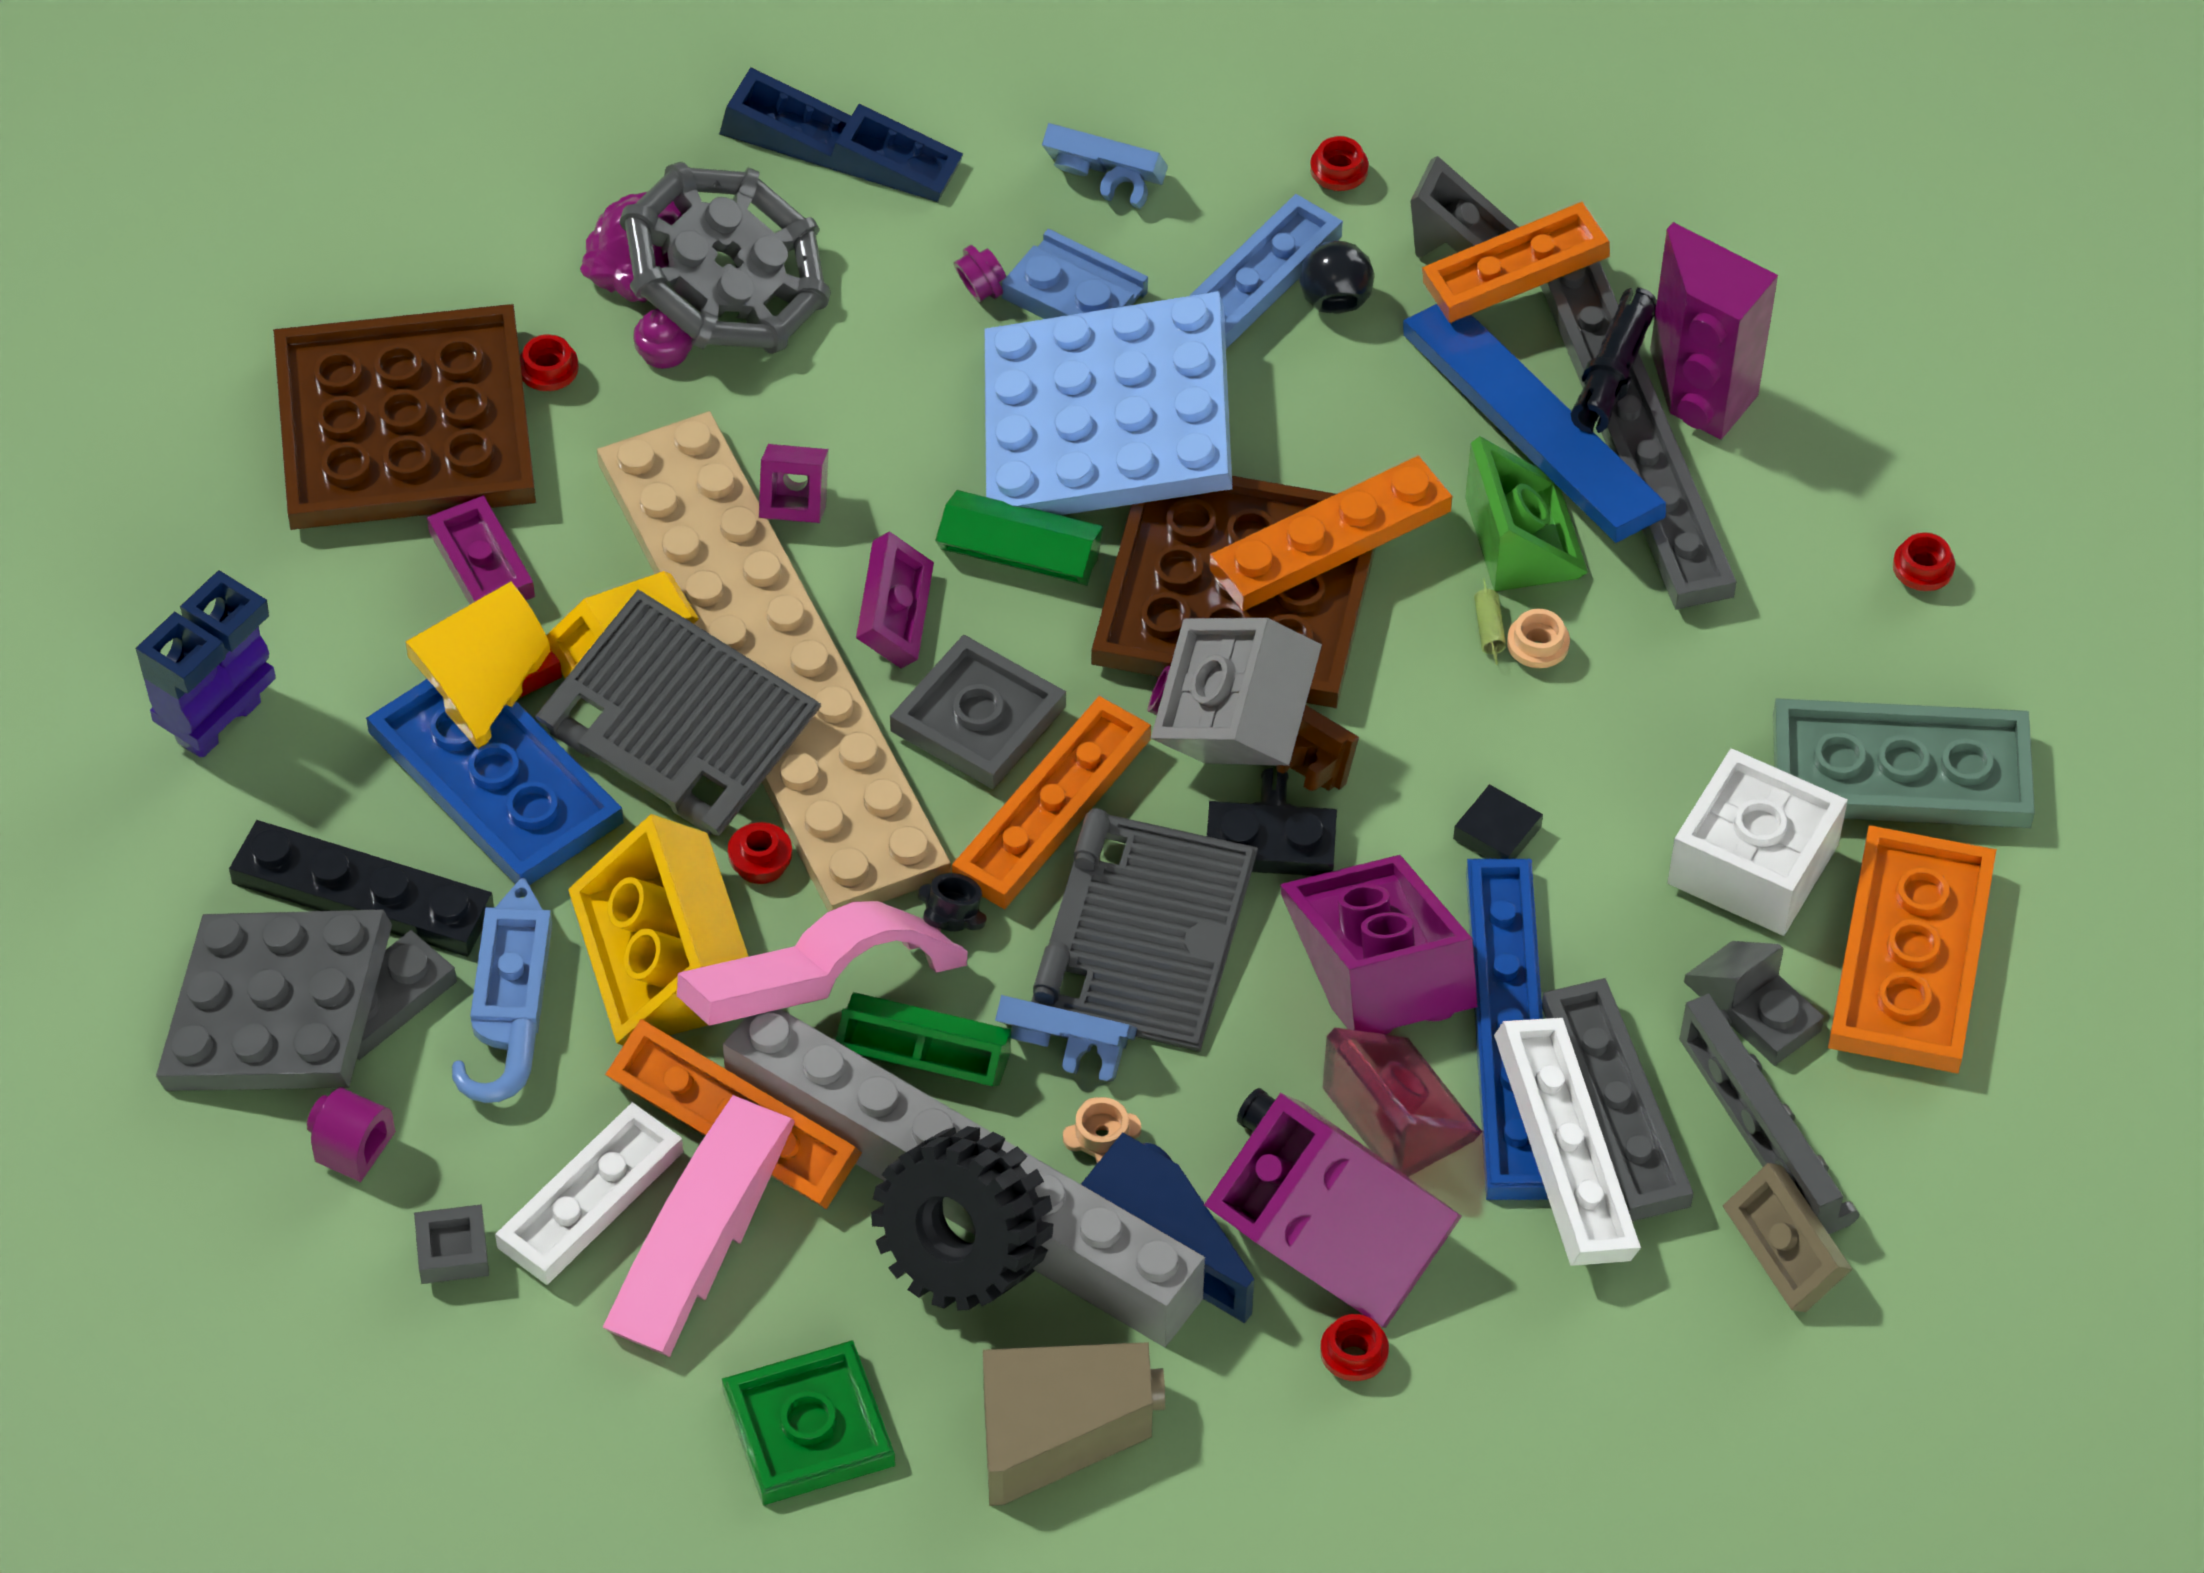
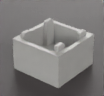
[1151,618,1322,765]

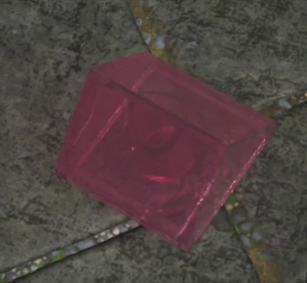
[1322,1027,1482,1177]

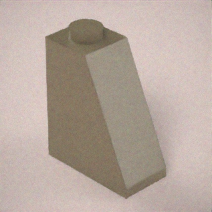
[983,1342,1165,1506]

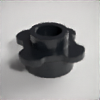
[918,873,987,932]

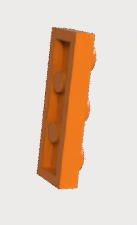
[1422,202,1610,323]

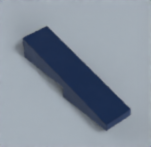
[719,67,963,202]

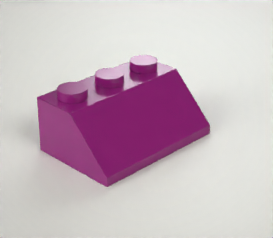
[1650,222,1778,440]

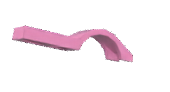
[677,901,968,1026]

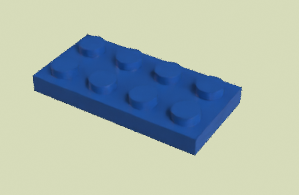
[366,679,624,885]

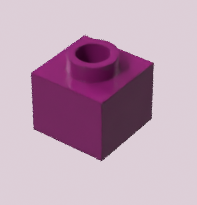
[759,444,829,523]

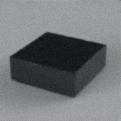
[1453,784,1543,859]

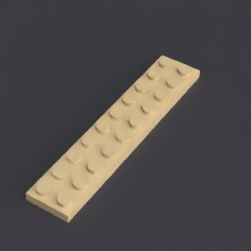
[597,411,951,912]

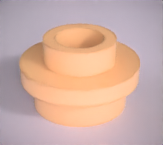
[1507,609,1570,668]

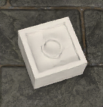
[1667,748,1848,936]

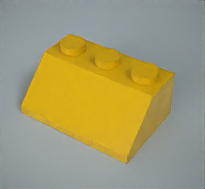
[568,814,749,1046]

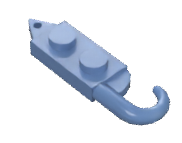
[452,878,552,1103]

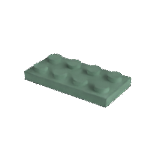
[1773,698,2035,828]

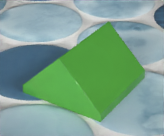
[1465,436,1588,592]

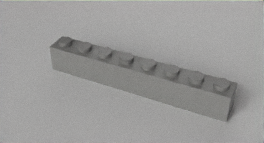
[723,1009,1205,1348]

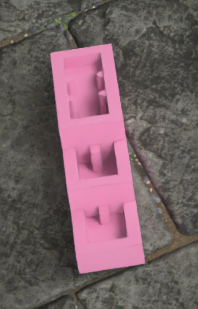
[603,1095,795,1357]

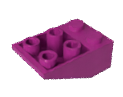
[1204,1093,1462,1328]

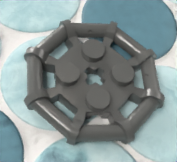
[620,162,831,354]

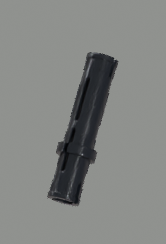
[1570,287,1657,433]

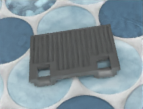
[535,589,821,836]
[1031,808,1258,1052]

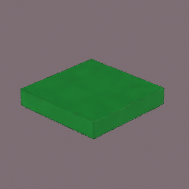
[722,1340,896,1506]

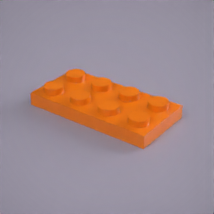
[1828,825,1997,1074]

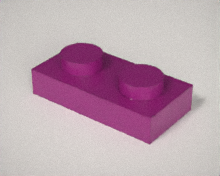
[427,496,535,604]
[856,531,934,669]

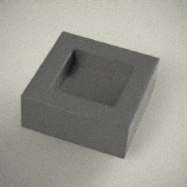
[414,1204,489,1284]

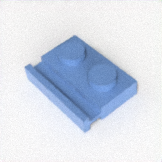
[1002,229,1148,319]

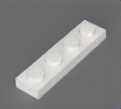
[1494,1018,1641,1266]

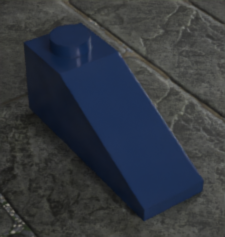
[1081,1132,1254,1323]

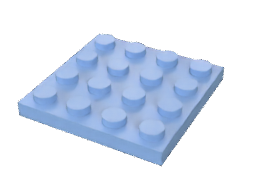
[985,291,1233,515]

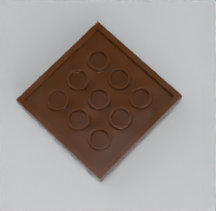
[273,304,536,530]
[1091,476,1376,709]

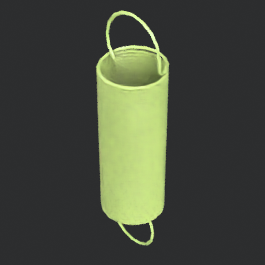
[1474,578,1506,665]

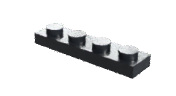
[229,819,494,957]

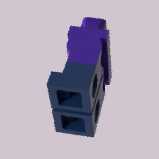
[135,570,276,757]

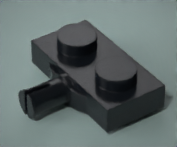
[1207,768,1337,876]

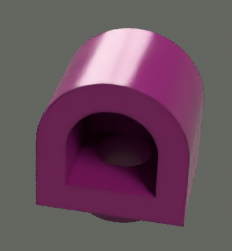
[307,1088,396,1182]

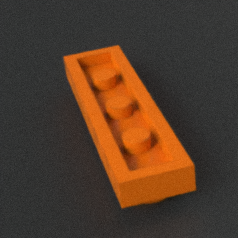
[1210,455,1453,611]
[952,696,1151,910]
[605,1019,862,1210]

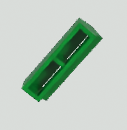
[935,490,1103,586]
[835,992,1011,1086]

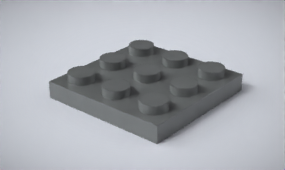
[156,910,392,1091]

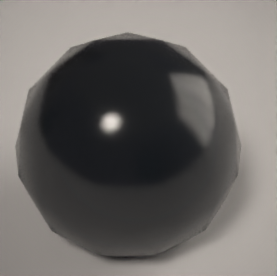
[1299,241,1375,314]

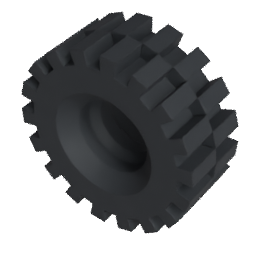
[871,1126,1054,1311]

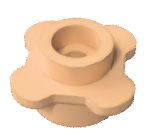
[1063,1097,1141,1163]

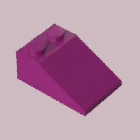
[1280,855,1477,1038]

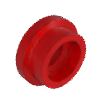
[1310,136,1369,191]
[520,334,579,391]
[1893,532,1956,591]
[728,822,792,884]
[1320,1314,1389,1381]

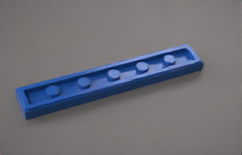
[1403,304,1666,543]
[1466,859,1549,1200]

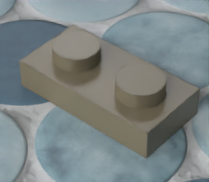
[1723,1163,1852,1312]

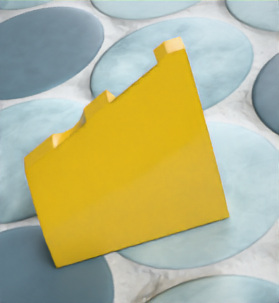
[405,581,550,749]

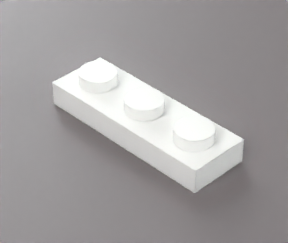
[495,1102,683,1285]

